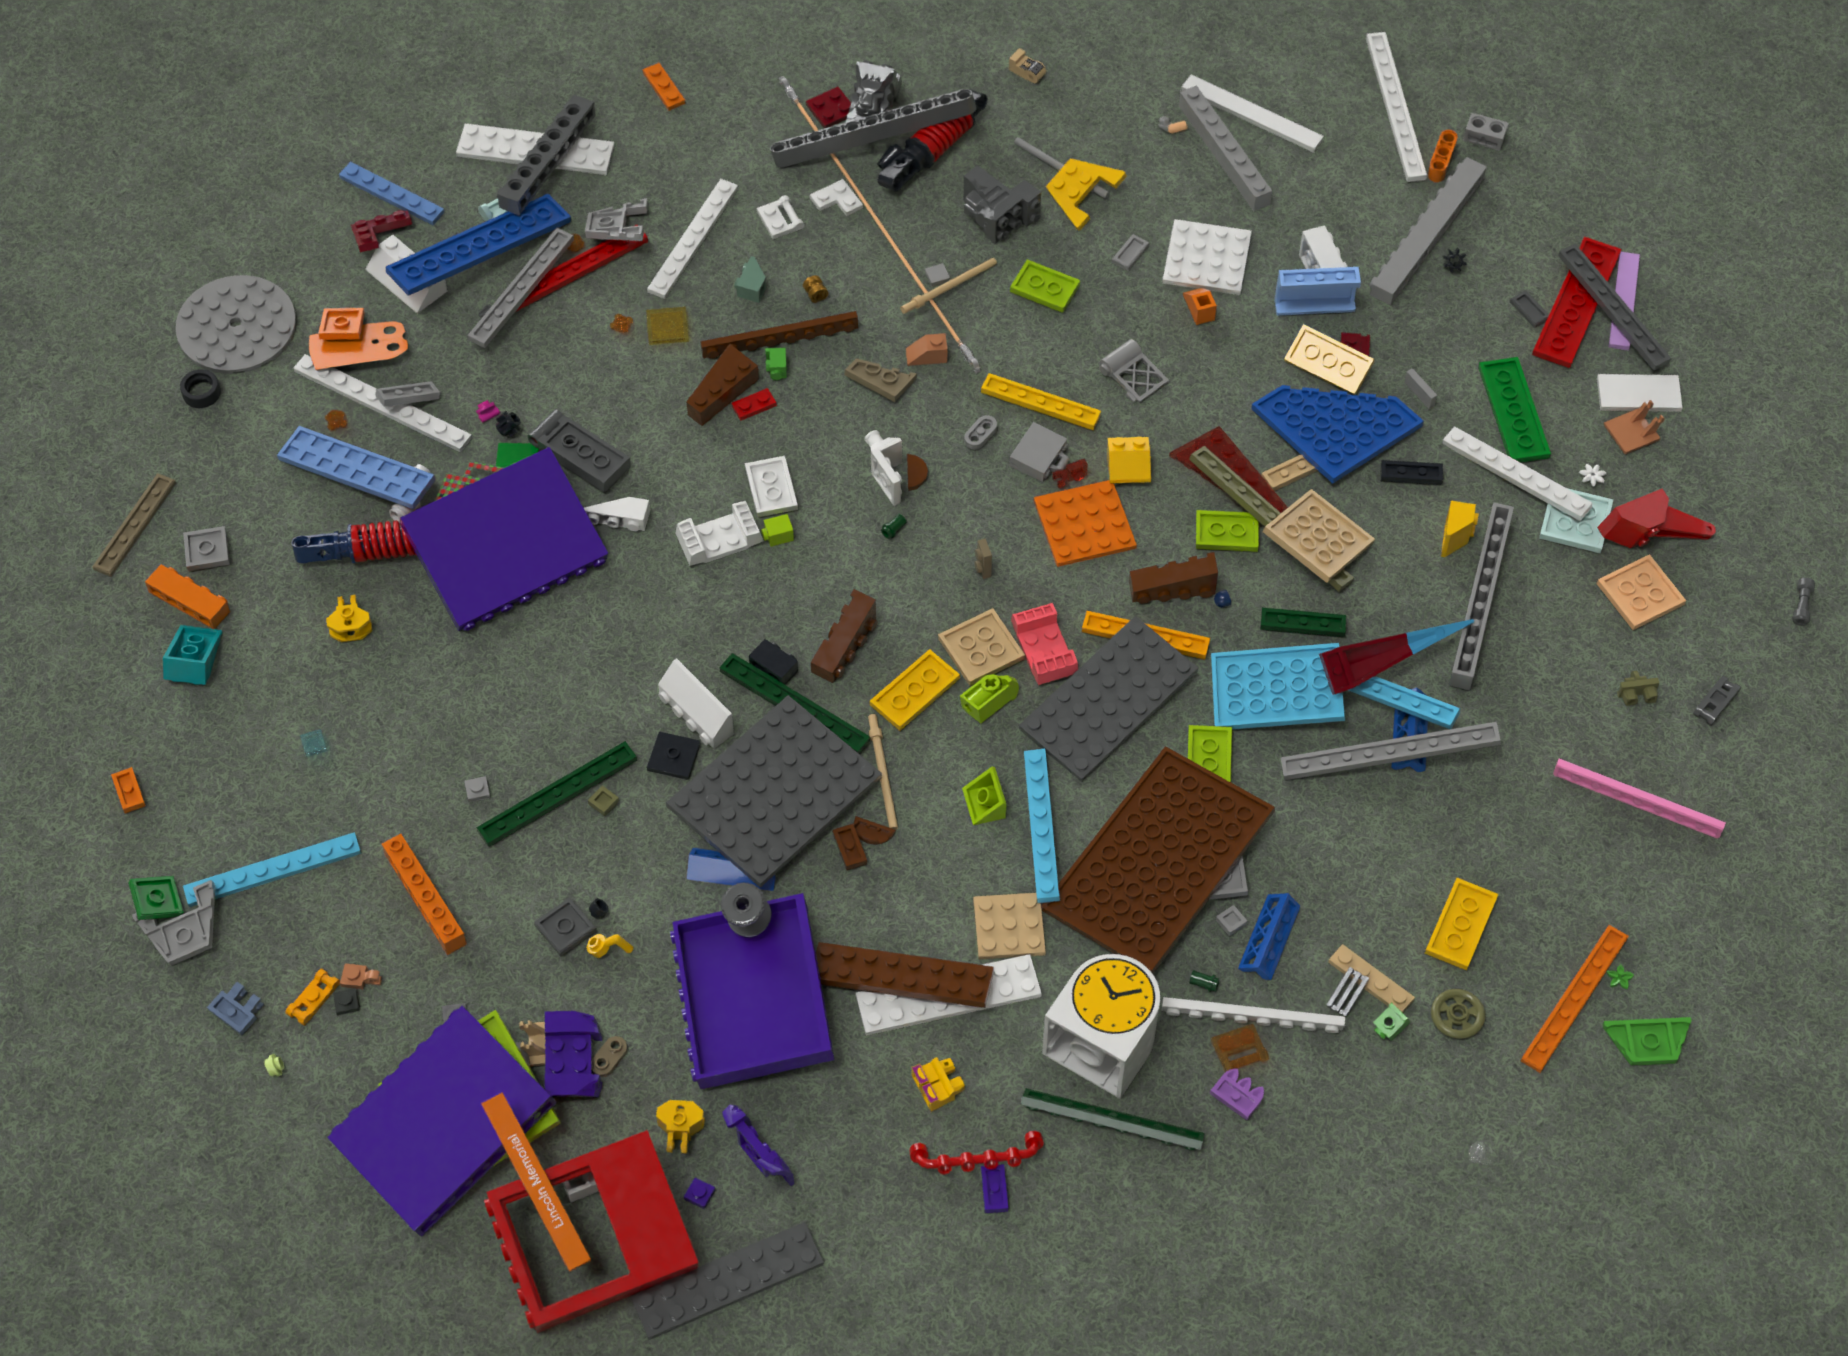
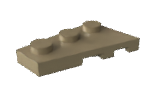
[845,358,917,402]

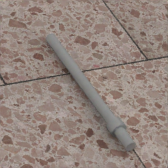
[1014,137,1109,199]

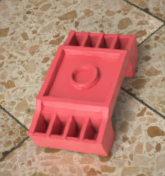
[1011,603,1078,685]

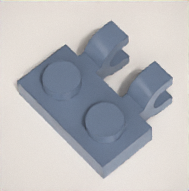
[207,982,264,1036]

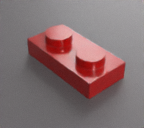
[731,388,777,421]

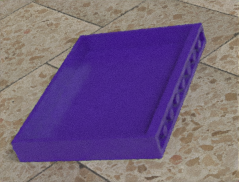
[400,447,608,631]
[670,893,835,1090]
[327,1006,557,1237]

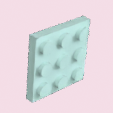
[1539,488,1613,553]

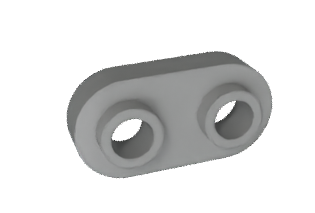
[964,415,997,450]

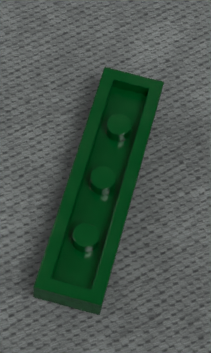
[1260,607,1346,637]

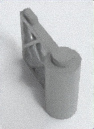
[1099,339,1169,403]

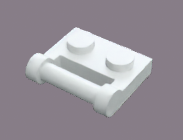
[757,196,804,239]

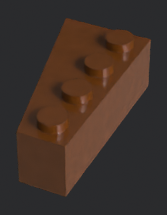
[686,344,759,426]
[1129,552,1218,604]
[811,589,878,683]

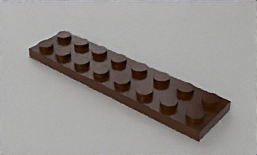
[816,942,994,1008]

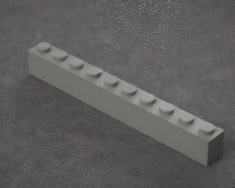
[1369,157,1487,306]
[1449,502,1514,691]

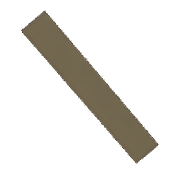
[92,473,176,577]

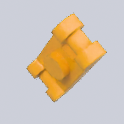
[285,969,340,1026]

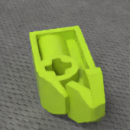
[960,674,1019,724]

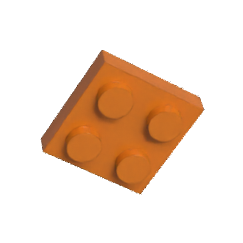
[318,308,365,340]

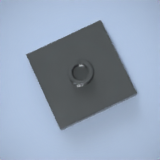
[534,897,597,957]

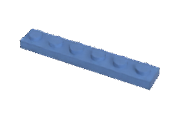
[339,162,445,225]

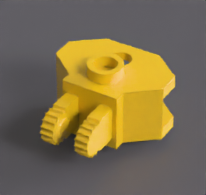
[326,594,372,642]
[656,1100,705,1153]

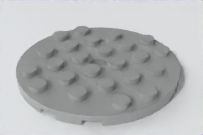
[176,275,296,374]

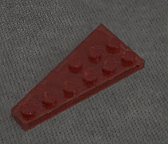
[1169,426,1288,513]

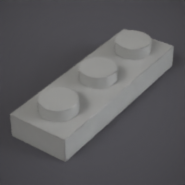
[375,381,440,407]

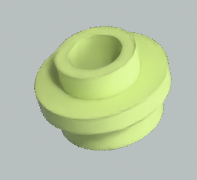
[265,1054,284,1076]

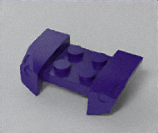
[545,1011,603,1098]
[722,1104,794,1186]

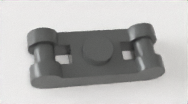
[1693,675,1741,726]

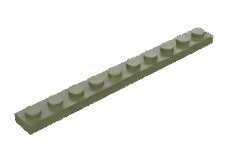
[1189,446,1354,592]

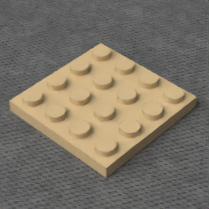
[1263,489,1375,583]

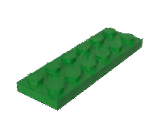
[1478,357,1551,463]

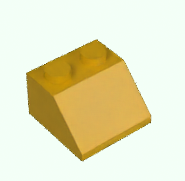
[1107,437,1151,483]
[1441,501,1479,557]

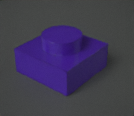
[684,1178,716,1209]

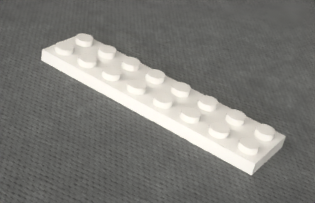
[456,124,614,175]
[856,954,1041,1036]

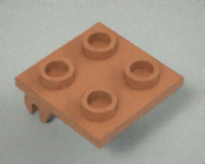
[1604,400,1665,454]

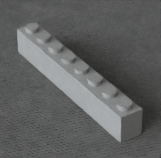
[1179,85,1272,211]

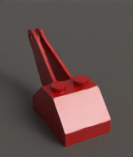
[1597,488,1716,548]

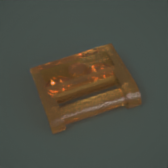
[1211,1024,1269,1073]

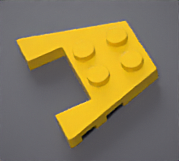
[1046,158,1127,231]

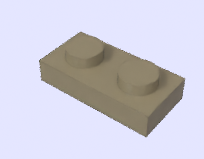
[974,538,992,579]

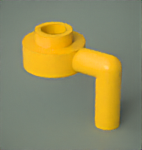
[587,934,633,958]

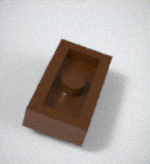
[832,824,867,870]

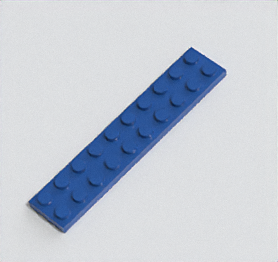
[386,194,571,296]

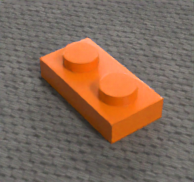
[111,767,146,813]

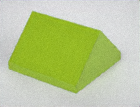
[962,766,1006,825]

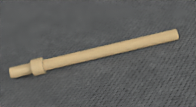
[900,258,997,314]
[868,714,898,830]

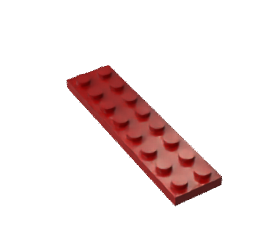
[1532,236,1622,368]

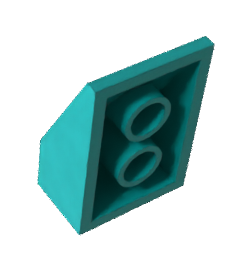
[163,625,222,685]

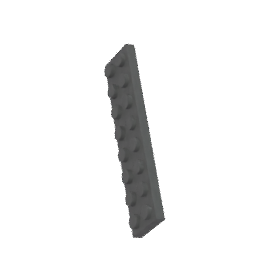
[630,1222,824,1340]

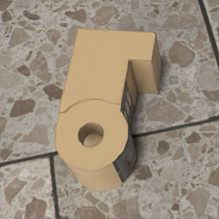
[1009,48,1046,84]

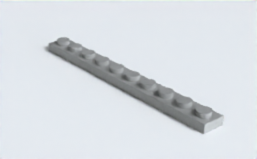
[1281,722,1501,780]

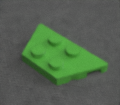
[1603,1017,1691,1065]

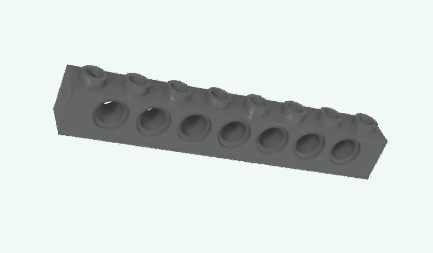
[497,94,596,215]

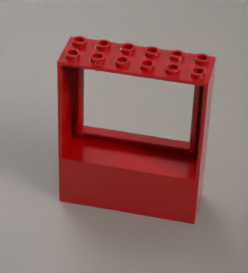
[484,1130,699,1333]

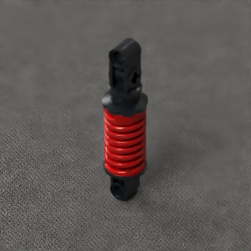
[878,89,988,192]

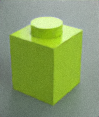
[761,514,794,547]

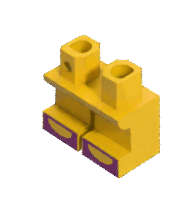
[912,1057,965,1112]

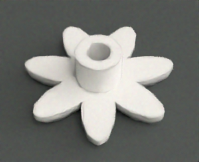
[1579,464,1606,486]

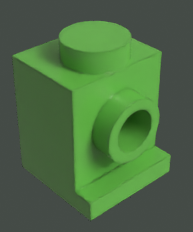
[766,348,787,380]
[1373,1002,1410,1041]

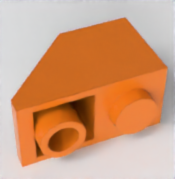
[1183,288,1217,325]

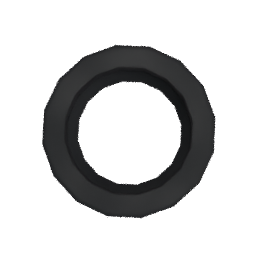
[180,369,221,409]

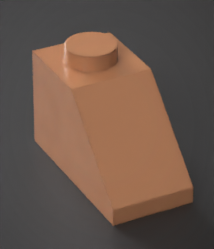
[906,333,947,366]

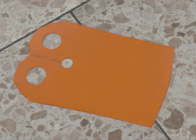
[309,321,408,370]

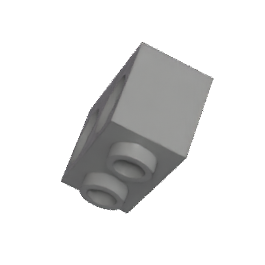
[1463,113,1509,151]

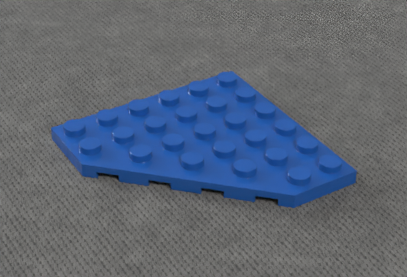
[1251,385,1424,484]

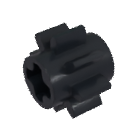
[1442,248,1467,273]
[496,411,521,437]

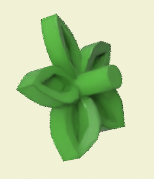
[1606,964,1634,990]

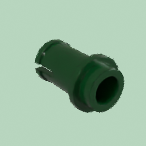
[881,513,907,539]
[1189,970,1220,992]

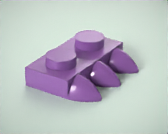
[1210,1068,1264,1120]

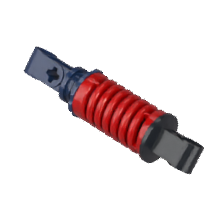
[291,520,417,564]

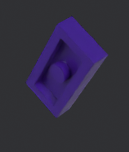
[981,1165,1008,1213]

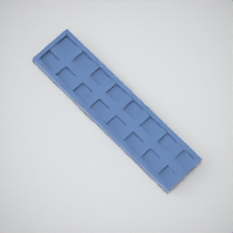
[277,426,436,509]

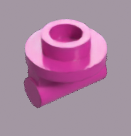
[476,400,500,423]

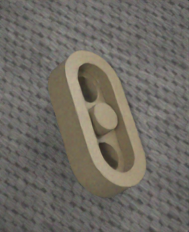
[592,1036,627,1078]

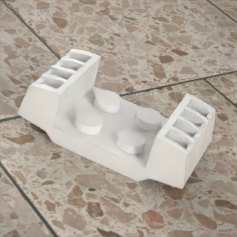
[676,501,764,566]

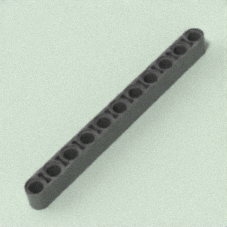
[770,89,976,167]

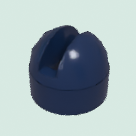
[1214,589,1231,608]

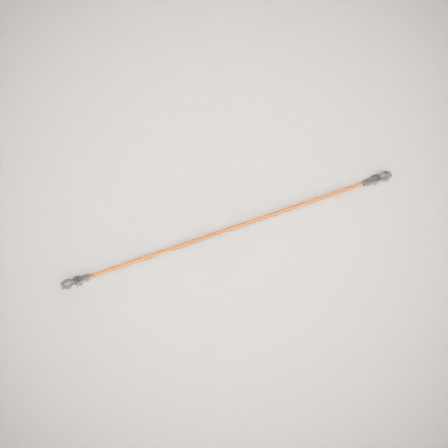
[779,76,981,373]

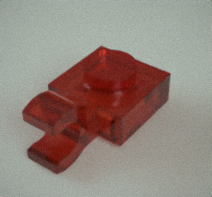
[1052,459,1088,488]

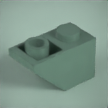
[735,256,766,303]

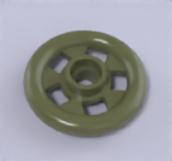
[1431,989,1485,1039]

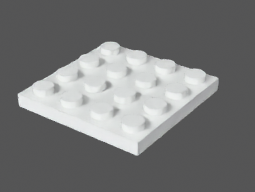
[1162,219,1251,295]

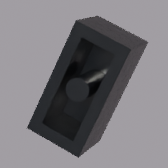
[749,639,798,685]

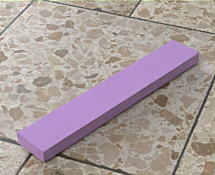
[1609,252,1640,350]

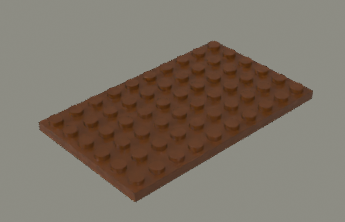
[1041,746,1275,974]

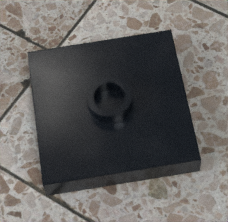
[646,731,701,780]

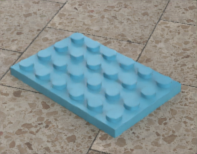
[1211,643,1345,729]

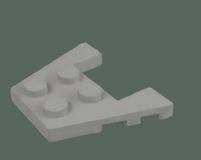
[585,198,648,241]
[132,880,215,966]

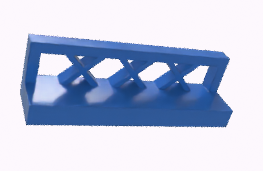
[1391,688,1428,772]
[1238,893,1300,980]

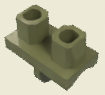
[1617,671,1659,706]

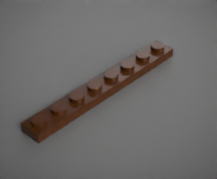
[700,311,858,359]

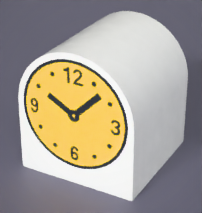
[1042,954,1160,1099]

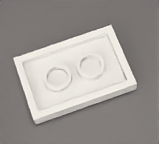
[745,456,798,517]

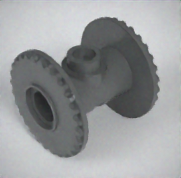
[721,883,771,937]

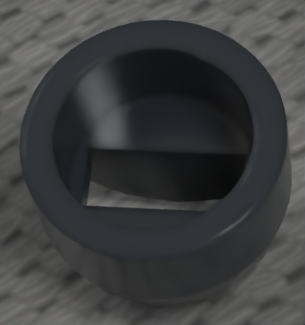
[589,898,609,918]

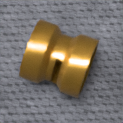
[803,275,829,303]

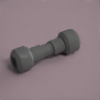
[1792,577,1815,625]

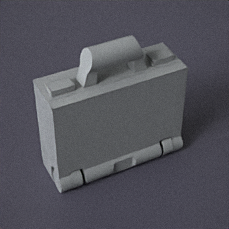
[1009,422,1069,482]

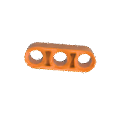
[1428,130,1457,182]

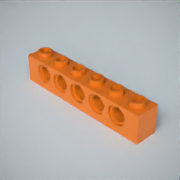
[382,834,467,955]

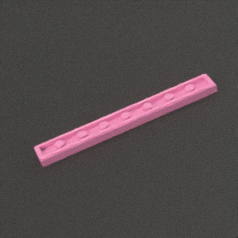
[1553,759,1726,839]

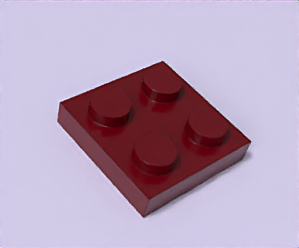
[806,86,851,129]

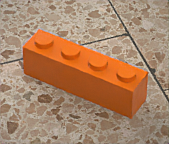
[145,564,230,629]

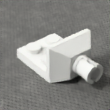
[865,430,902,506]

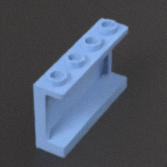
[1275,267,1361,315]

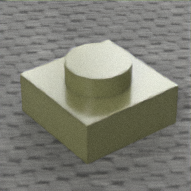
[588,785,619,816]

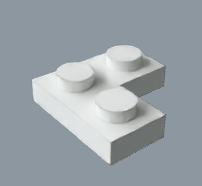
[810,179,863,216]

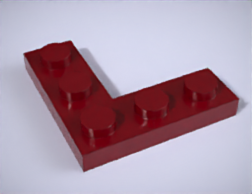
[351,210,412,253]

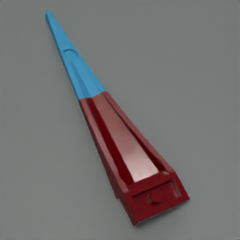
[1319,619,1475,695]

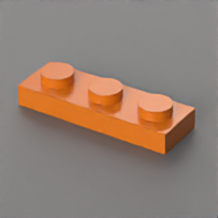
[643,63,685,111]

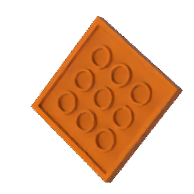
[1034,480,1137,567]

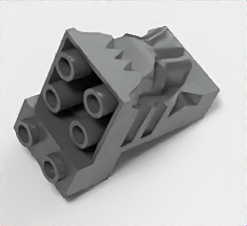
[846,61,902,122]
[963,165,1042,244]

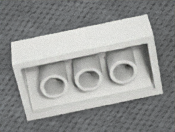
[366,235,447,314]
[658,658,734,749]

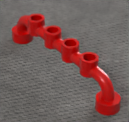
[909,1131,1044,1174]

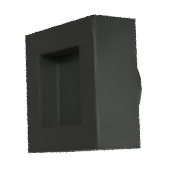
[333,988,359,1016]

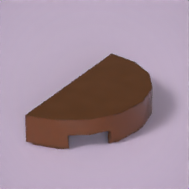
[907,454,928,491]
[854,816,896,845]

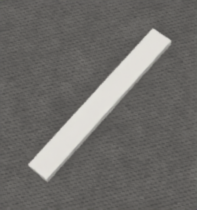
[1181,75,1324,153]

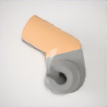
[1159,116,1187,134]

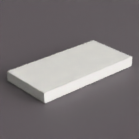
[1597,374,1683,412]

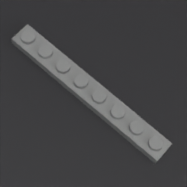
[467,228,574,348]

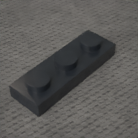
[1380,460,1443,485]

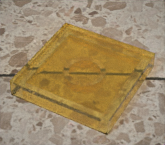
[646,307,689,345]

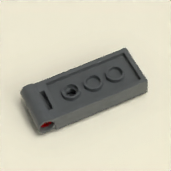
[527,409,631,493]

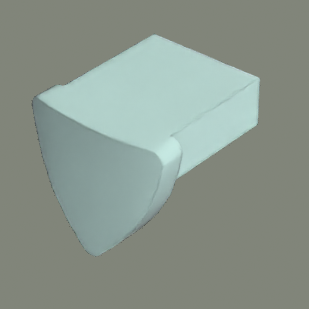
[478,199,508,221]

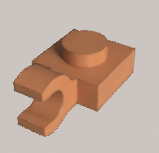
[340,964,382,989]

